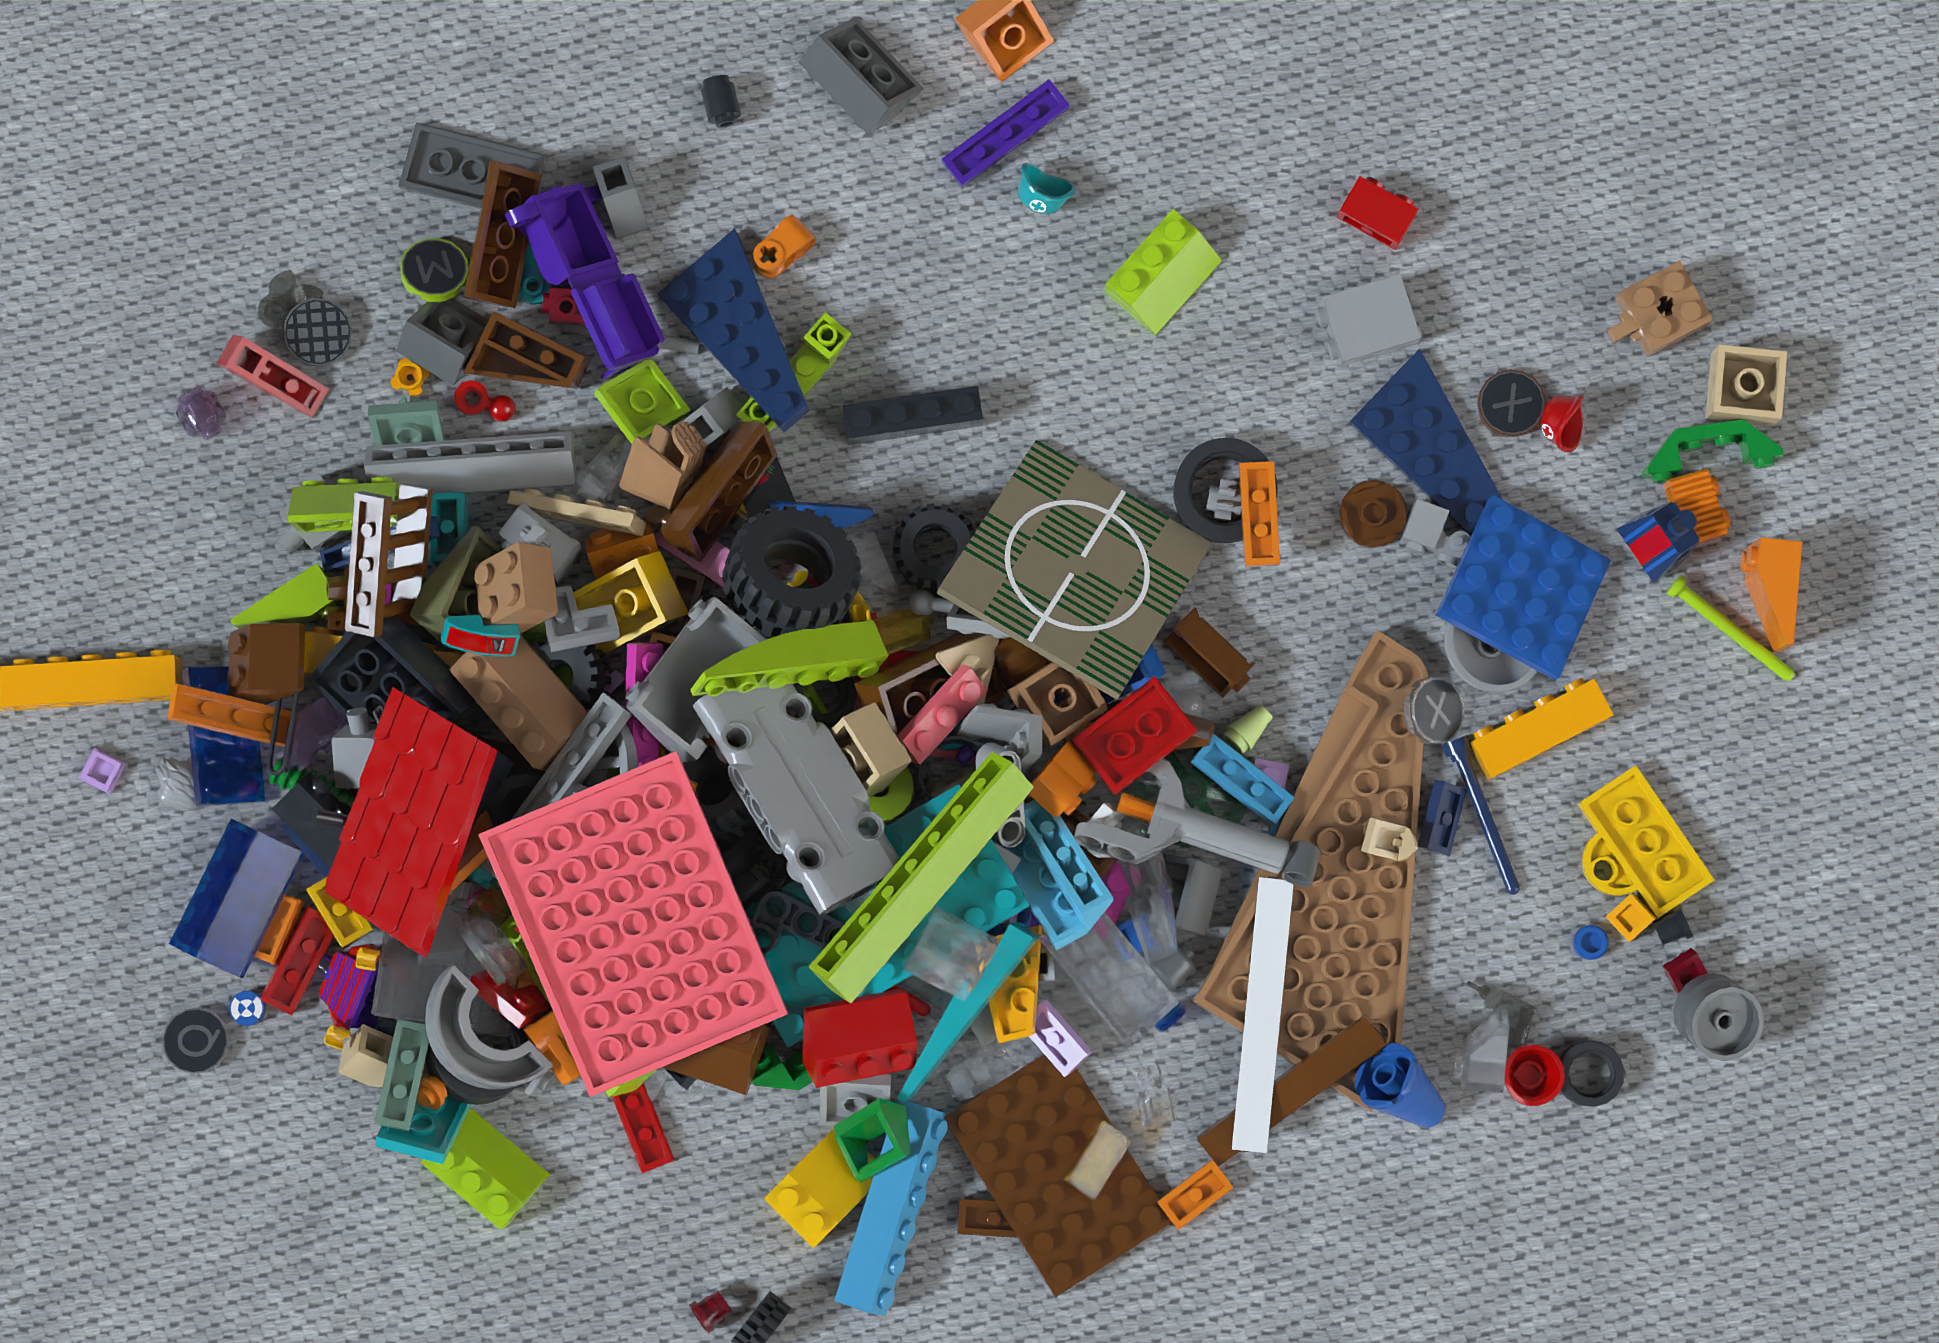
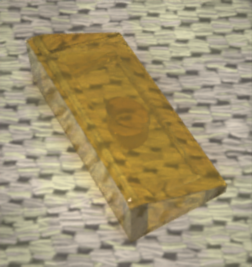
[874,608,931,655]
[1065,1121,1132,1200]

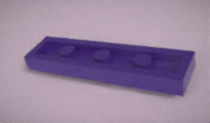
[942,79,1070,188]

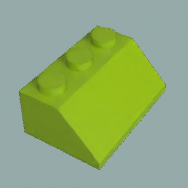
[1104,209,1222,336]
[288,477,400,533]
[420,1108,550,1230]

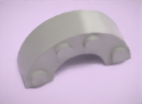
[425,965,553,1090]

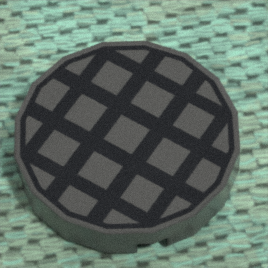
[283,298,352,367]

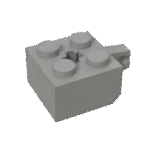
[498,503,584,586]

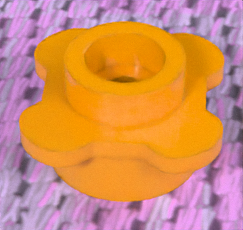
[390,358,430,397]

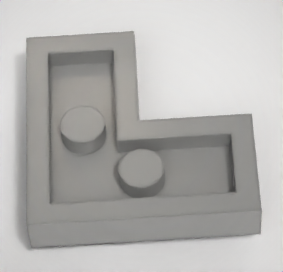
[543,585,620,652]

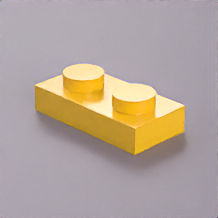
[306,877,373,950]

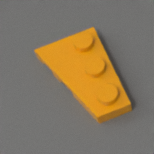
[973,925,1042,1043]

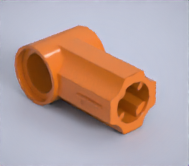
[523,1010,581,1085]

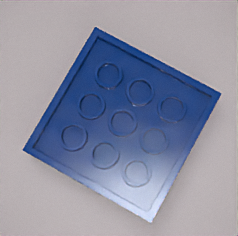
[1435,495,1611,680]

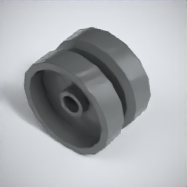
[1673,973,1764,1061]

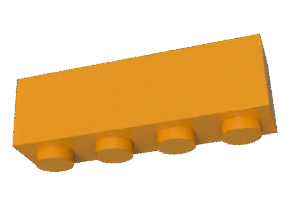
[1470,678,1614,781]

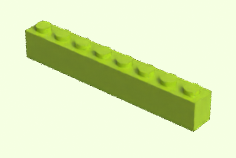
[809,751,1034,1003]

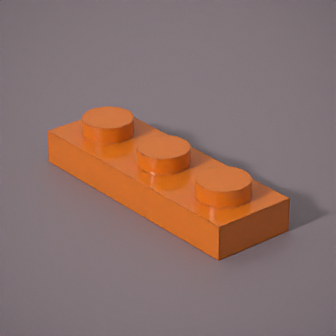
[1239,461,1280,567]

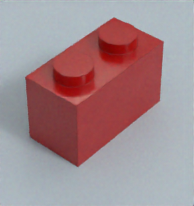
[1337,176,1419,251]

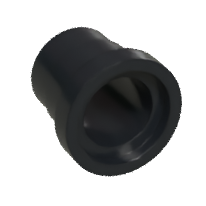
[1652,905,1694,945]

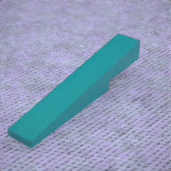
[897,921,1042,1103]

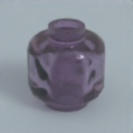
[175,387,227,440]

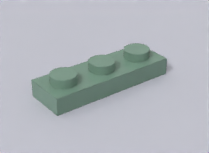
[374,1019,429,1131]

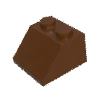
[227,623,305,705]

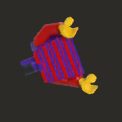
[318,944,392,1050]

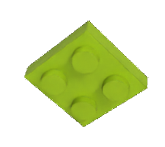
[594,358,690,444]

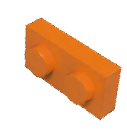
[1157,1159,1234,1230]

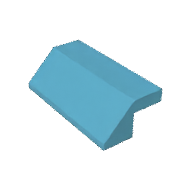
[996,799,1113,950]

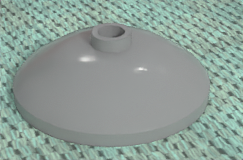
[1444,622,1537,693]

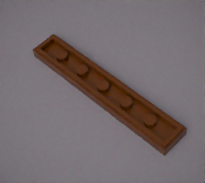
[1197,1015,1387,1167]

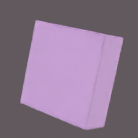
[78,748,126,794]

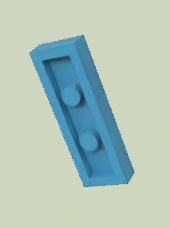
[1190,734,1295,827]

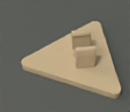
[936,634,1000,706]

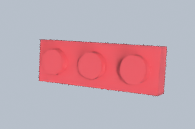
[897,664,988,765]

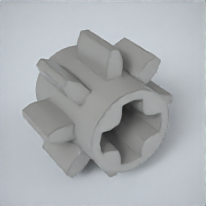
[1206,478,1241,522]

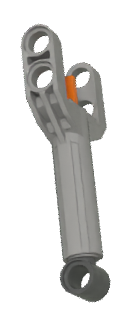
[1073,760,1321,887]

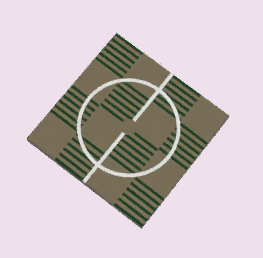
[937,440,1212,700]

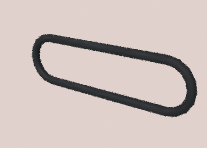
[267,691,300,776]

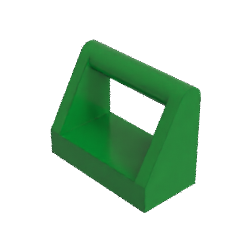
[834,1098,911,1183]

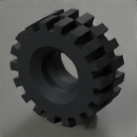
[531,636,612,710]

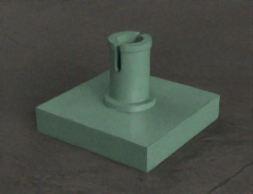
[368,396,446,445]

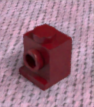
[542,284,586,325]

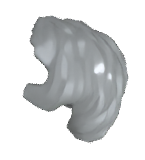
[155,755,215,811]

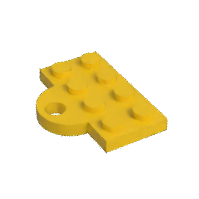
[1577,765,1715,919]

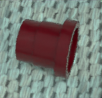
[689,1290,732,1334]

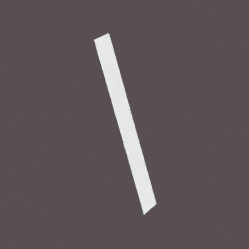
[1232,877,1293,1153]

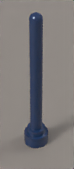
[1442,735,1520,895]

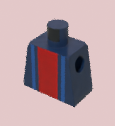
[1617,501,1699,583]

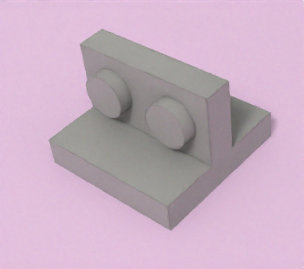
[820,1073,893,1126]

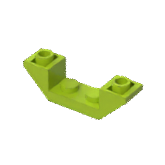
[736,312,852,432]

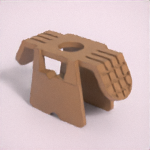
[619,421,707,523]

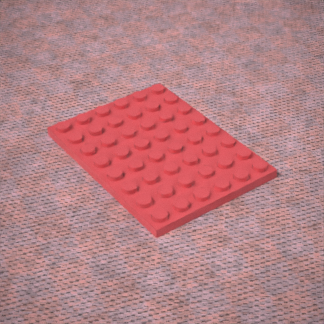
[478,751,788,1097]

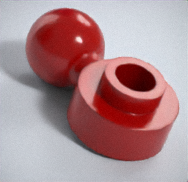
[454,380,516,422]

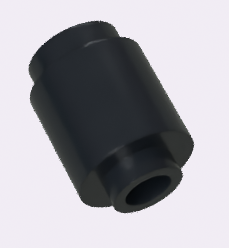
[701,75,741,128]

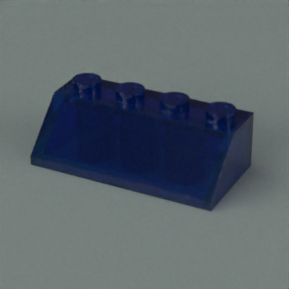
[169,818,304,978]

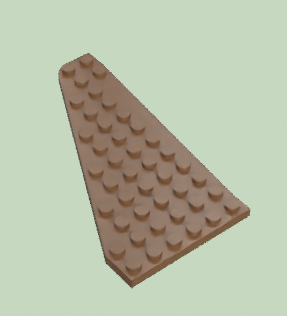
[1192,630,1428,1112]

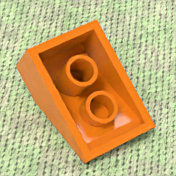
[1740,537,1803,653]

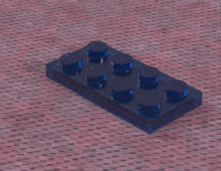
[183,666,265,807]

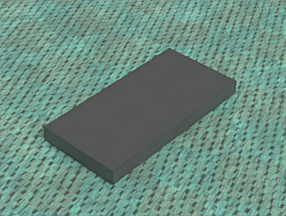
[398,122,547,208]

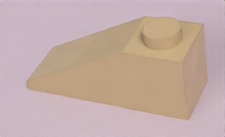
[338,1024,430,1087]

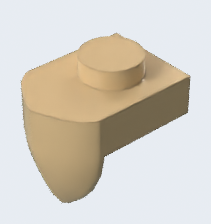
[1361,818,1418,861]

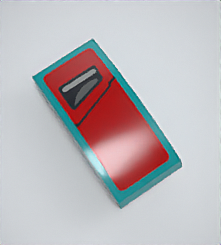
[441,615,520,656]

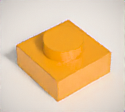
[1606,893,1656,942]

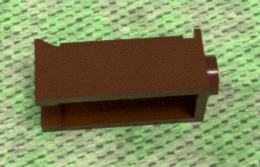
[1163,607,1255,698]

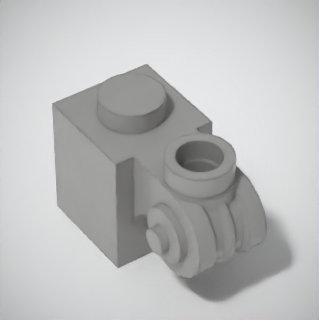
[1400,499,1470,568]

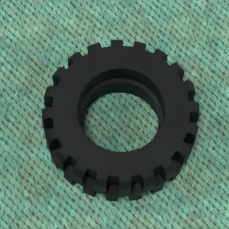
[722,506,862,638]

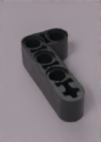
[750,889,847,954]

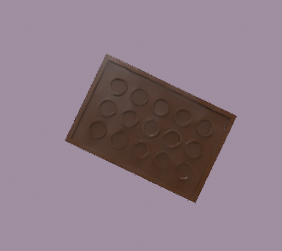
[944,1054,1172,1297]

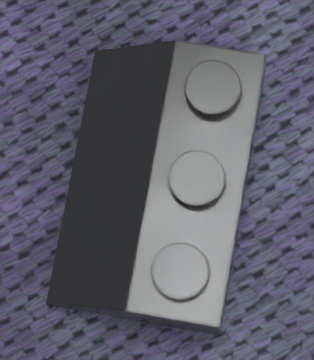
[799,17,924,134]

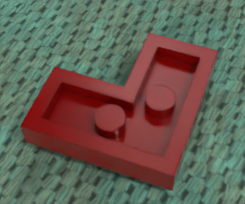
[469,969,552,1028]

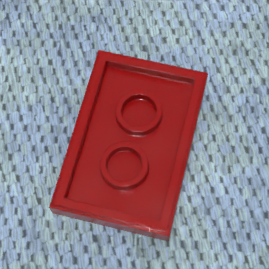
[1072,676,1198,795]

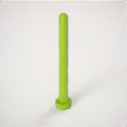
[1666,574,1795,681]

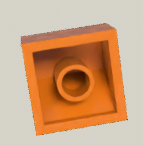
[954,0,1054,82]

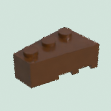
[464,311,592,389]

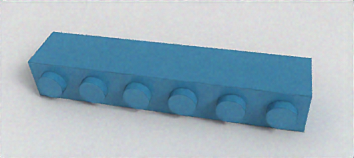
[834,1099,949,1316]

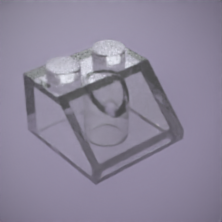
[1454,1006,1509,1093]

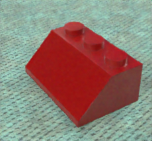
[803,988,917,1088]

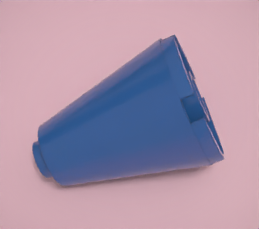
[1355,1043,1445,1128]

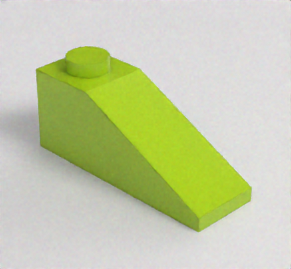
[230,563,344,629]

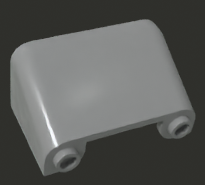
[625,597,767,762]

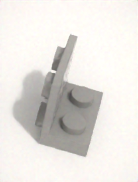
[954,704,1042,775]

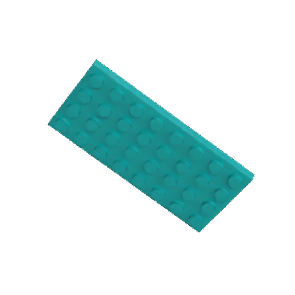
[745,784,1030,1047]

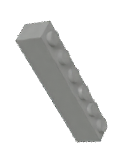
[364,431,576,493]

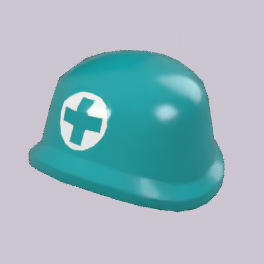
[1018,163,1077,215]

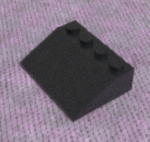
[307,616,476,725]

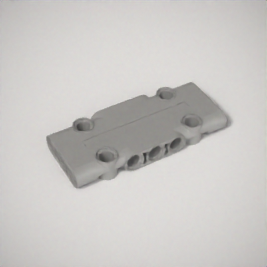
[693,684,900,916]

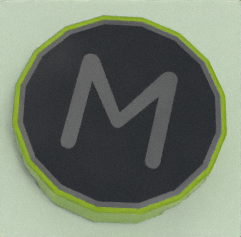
[400,238,468,302]

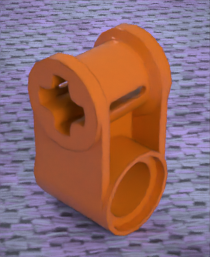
[753,214,817,278]

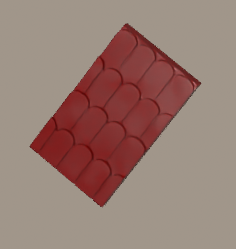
[325,687,515,958]

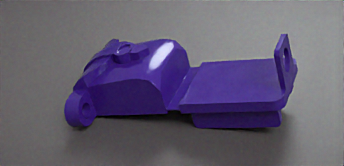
[505,183,665,380]

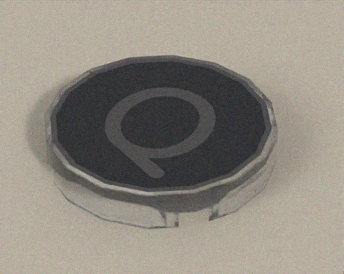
[161,1006,232,1076]

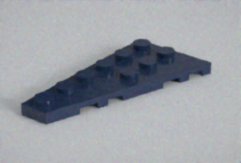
[657,228,810,433]
[1349,348,1503,536]

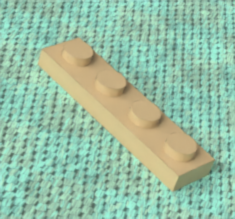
[507,488,646,536]

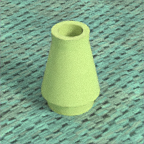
[1222,705,1273,755]

